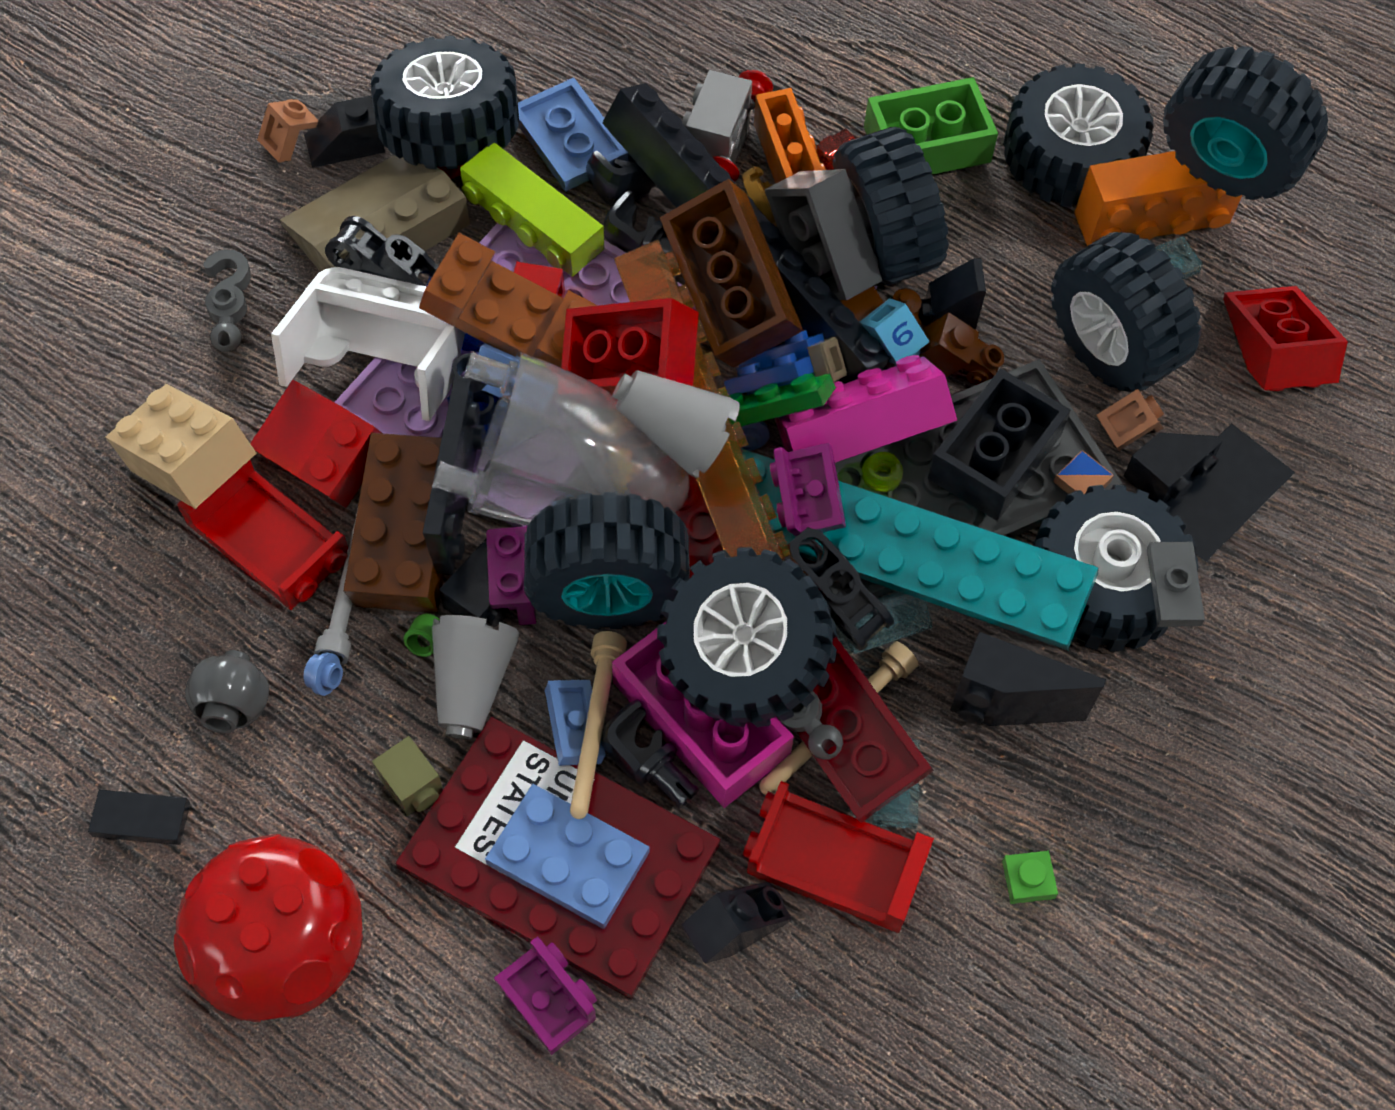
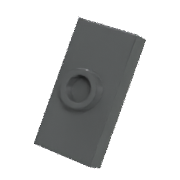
[1147,542,1205,627]

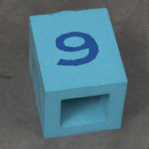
[860,298,930,365]

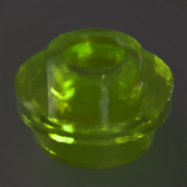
[862,452,903,492]

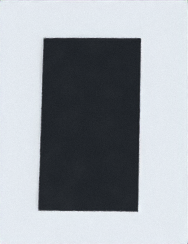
[1165,423,1295,562]

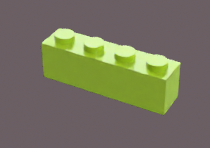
[460,142,604,277]

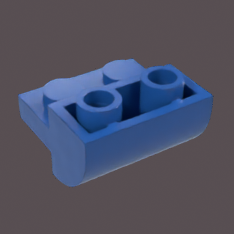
[724,330,824,395]

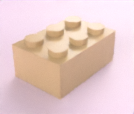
[105,384,257,509]

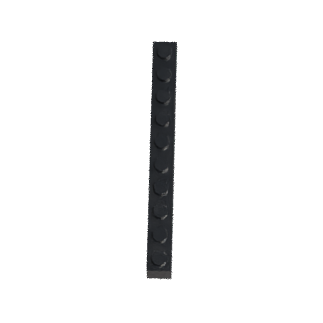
[602,83,891,384]

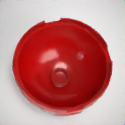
[174,834,363,1022]

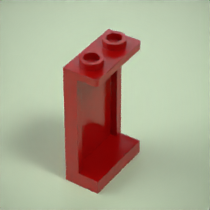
[177,460,348,610]
[743,781,934,933]

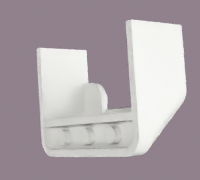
[271,267,465,421]

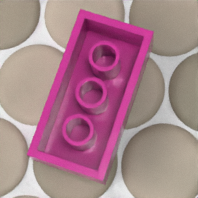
[775,355,957,463]
[612,621,794,808]

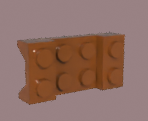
[419,233,598,382]

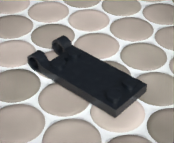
[423,353,496,575]

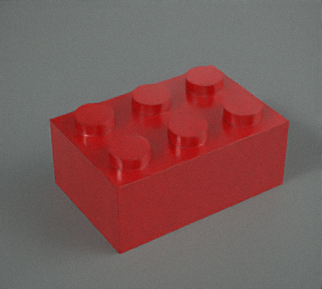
[559,298,699,402]

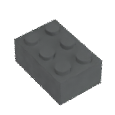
[765,169,882,300]

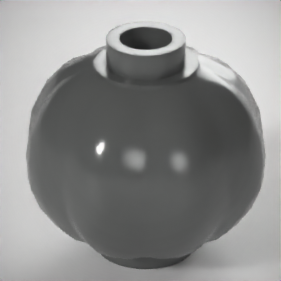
[185,650,269,733]

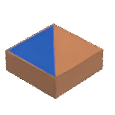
[1054,450,1114,494]

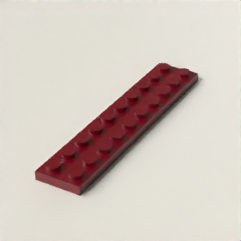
[624,455,934,823]

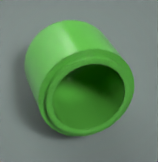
[404,613,440,657]

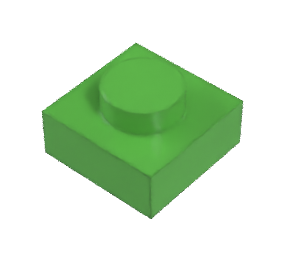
[1002,850,1058,904]

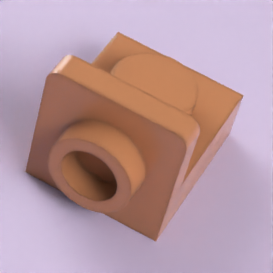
[257,99,318,162]
[1096,389,1165,451]

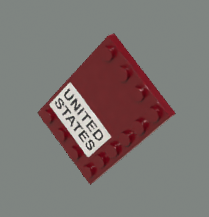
[395,716,721,1000]

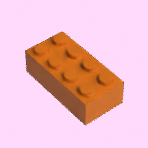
[1074,151,1242,246]

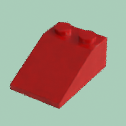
[1223,286,1348,391]
[250,380,382,508]

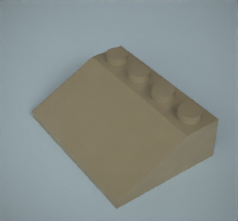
[280,155,470,272]

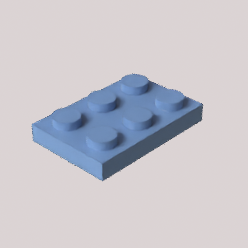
[518,78,628,191]
[485,784,650,929]

